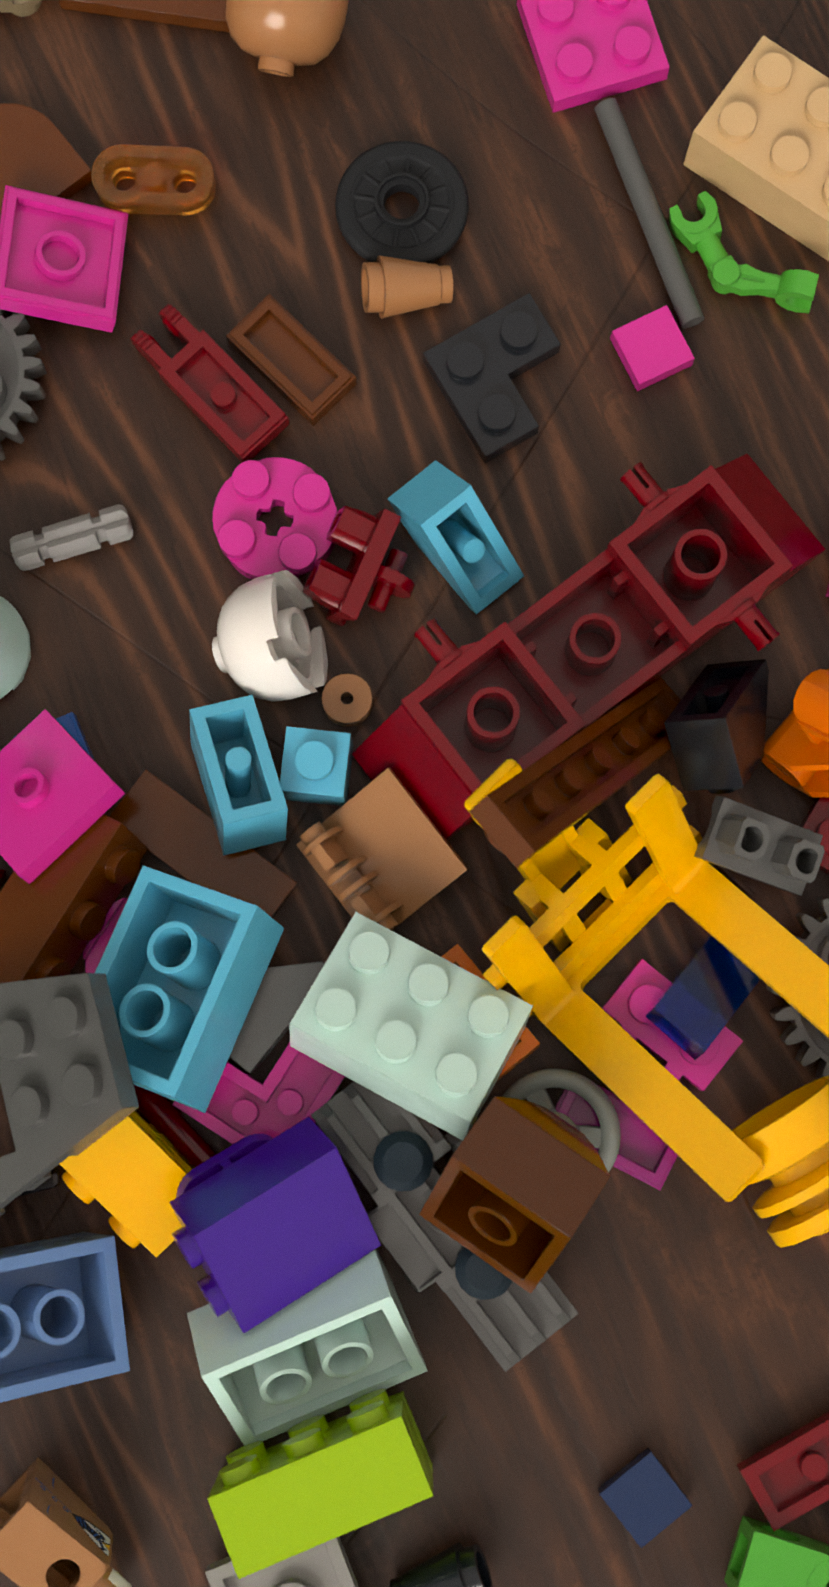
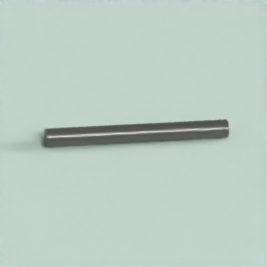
[594,98,705,329]

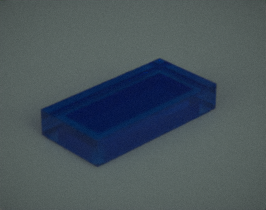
[646,935,760,1060]

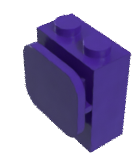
[169,1117,381,1333]

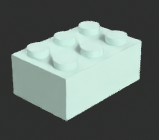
[289,912,533,1141]

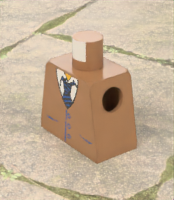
[0,1457,132,1587]

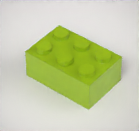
[207,1389,433,1580]

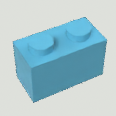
[189,695,288,855]

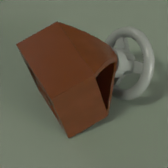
[419,1068,621,1294]

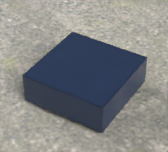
[598,1447,693,1548]

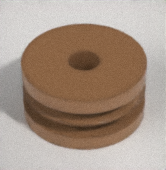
[322,673,373,727]

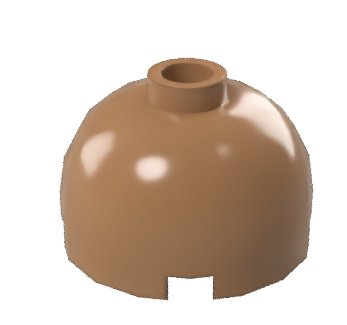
[226,0,349,77]

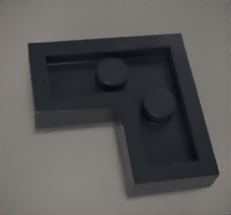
[423,293,561,463]

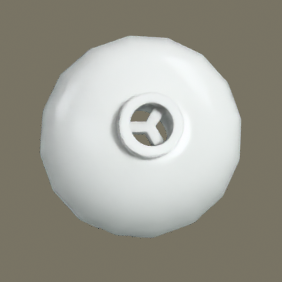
[212,570,328,702]

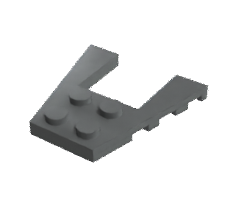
[0,973,139,1216]

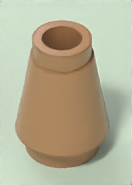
[361,255,453,319]

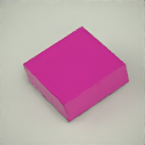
[610,305,695,392]

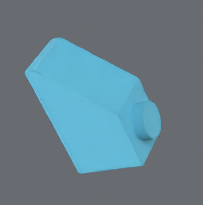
[387,460,524,614]

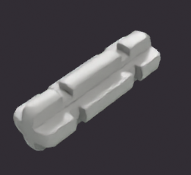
[10,504,133,571]

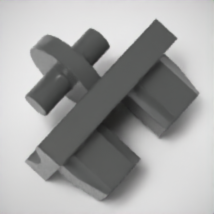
[694,795,825,896]

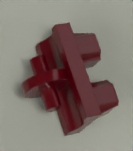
[302,506,415,627]

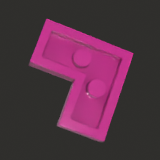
[172,1042,345,1144]

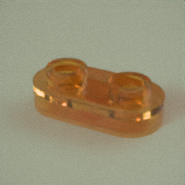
[91,144,216,216]

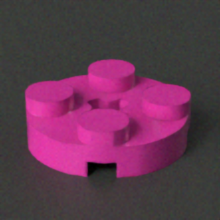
[213,457,337,580]

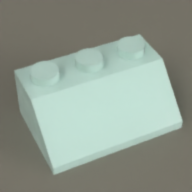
[187,1248,428,1446]

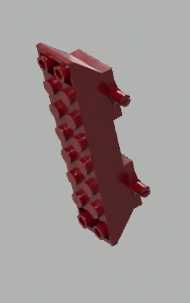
[352,453,826,841]

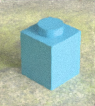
[280,726,354,806]

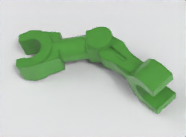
[668,191,819,313]

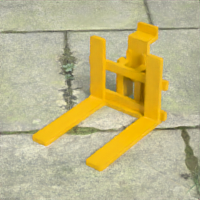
[464,759,829,1202]

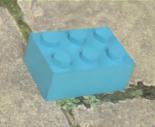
[95,866,284,1113]

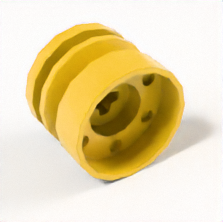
[732,1075,829,1248]

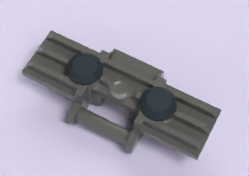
[311,1082,579,1372]

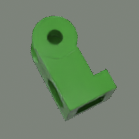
[724,1515,829,1587]

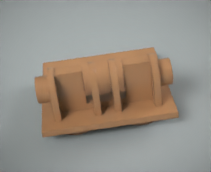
[296,767,469,931]

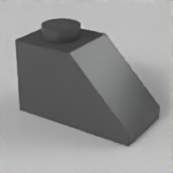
[230,961,325,1073]

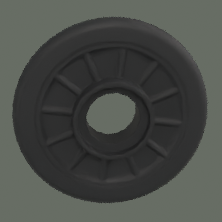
[335,141,469,263]

